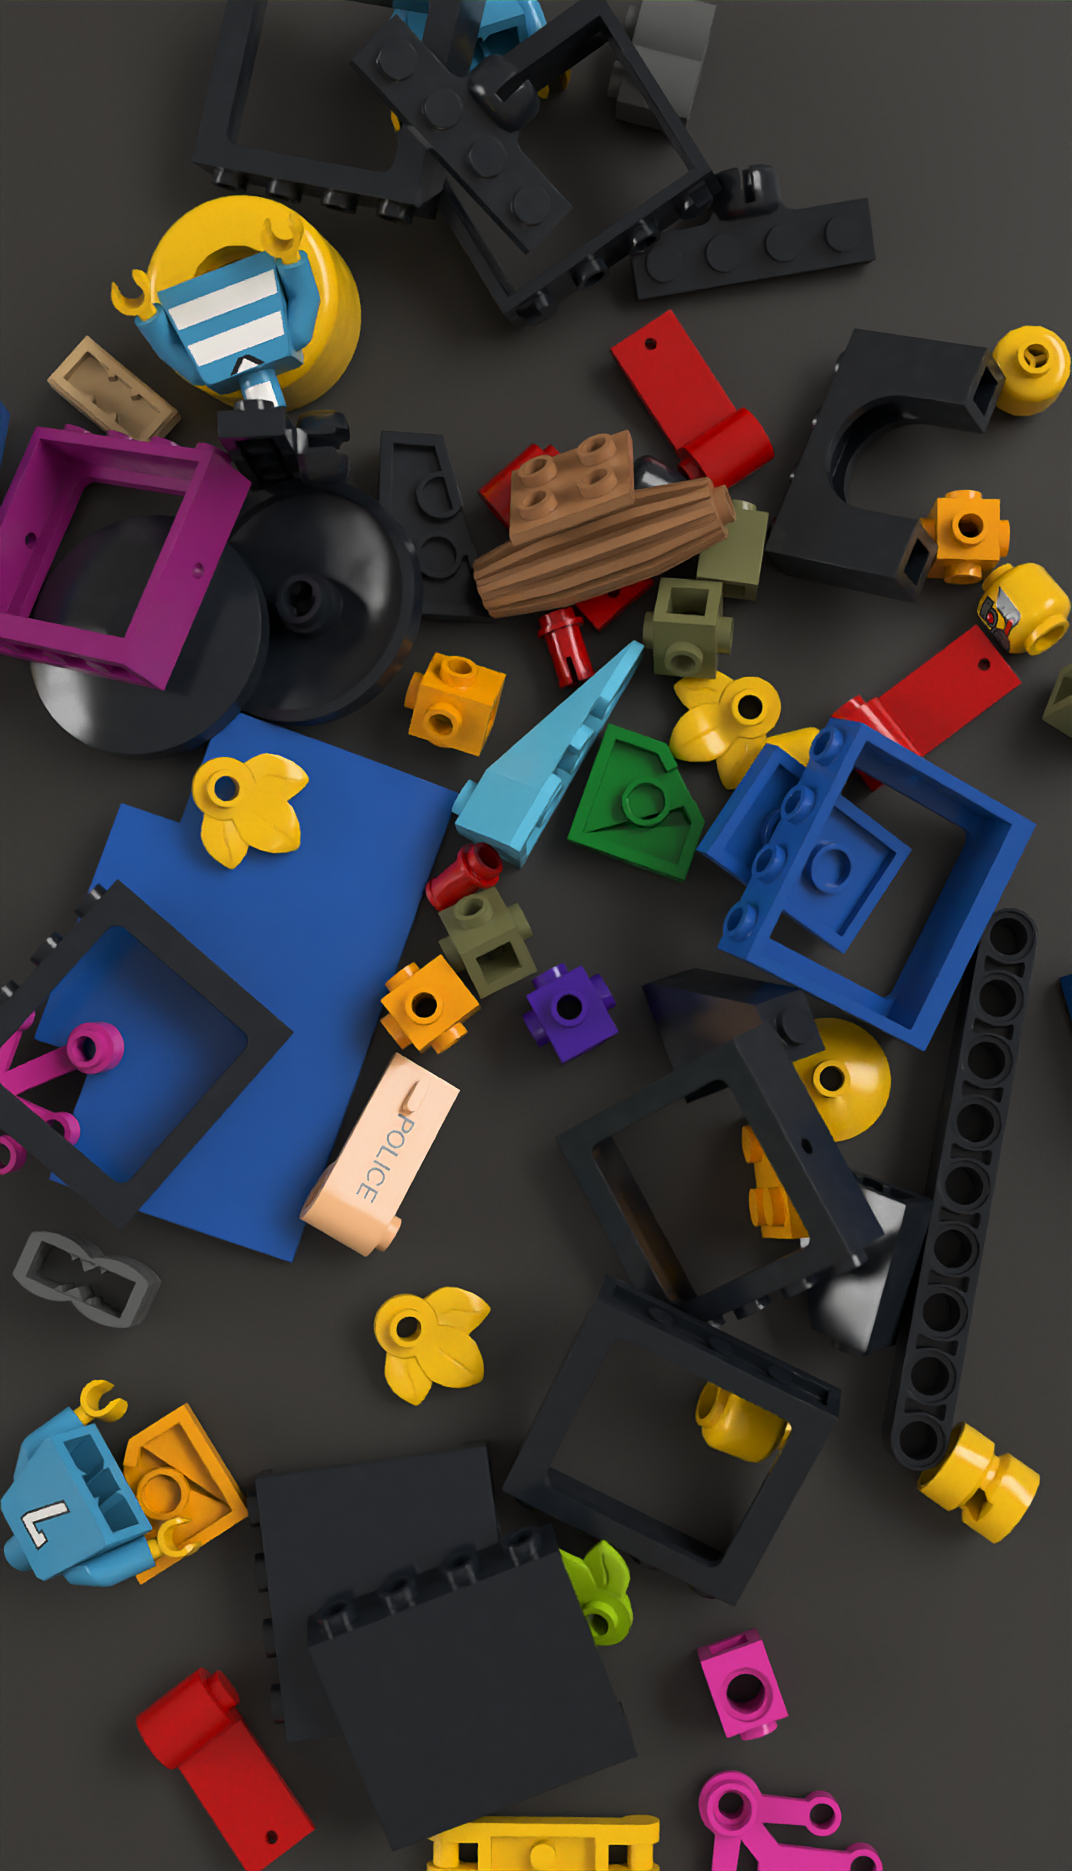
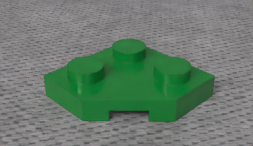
[567,723,705,883]

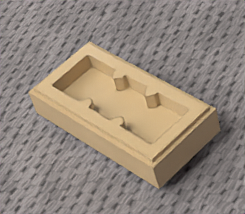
[47,336,181,442]

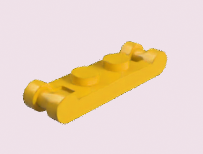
[426,1814,660,1871]

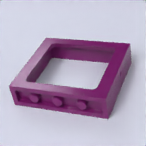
[0,424,252,691]

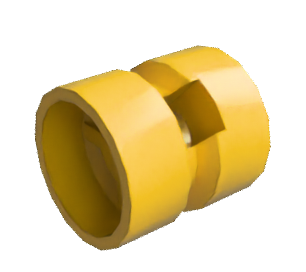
[917,1421,1040,1544]

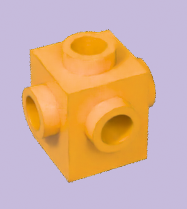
[919,490,1010,585]
[404,652,506,756]
[380,954,481,1055]

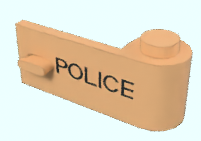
[299,1052,460,1257]

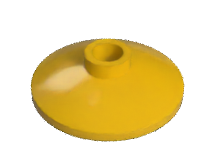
[792,1018,891,1142]

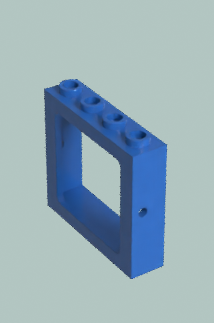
[717,717,1037,1052]

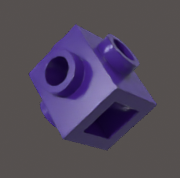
[521,963,619,1066]

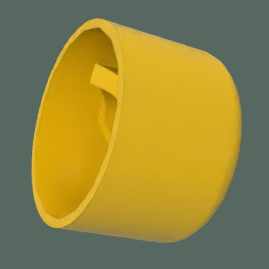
[146,195,361,412]

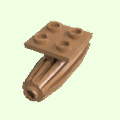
[473,429,736,619]

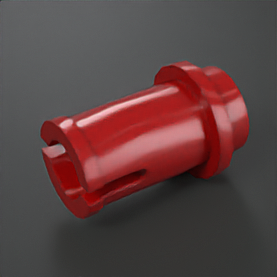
[536,607,596,690]
[425,842,503,911]

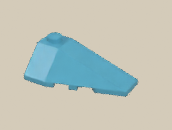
[452,640,645,869]

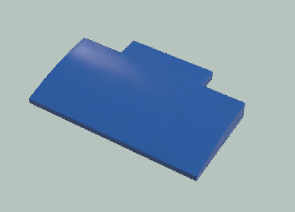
[34,713,459,1263]

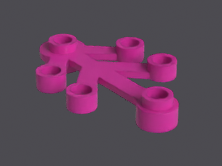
[0,1011,124,1175]
[698,1770,883,1871]

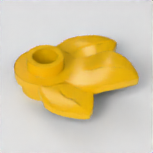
[669,671,781,790]
[191,753,309,870]
[374,1286,490,1406]

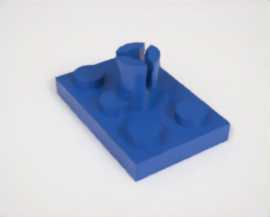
[696,743,912,954]

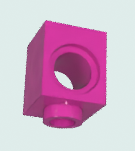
[696,1628,788,1740]

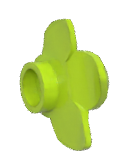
[559,1540,633,1646]

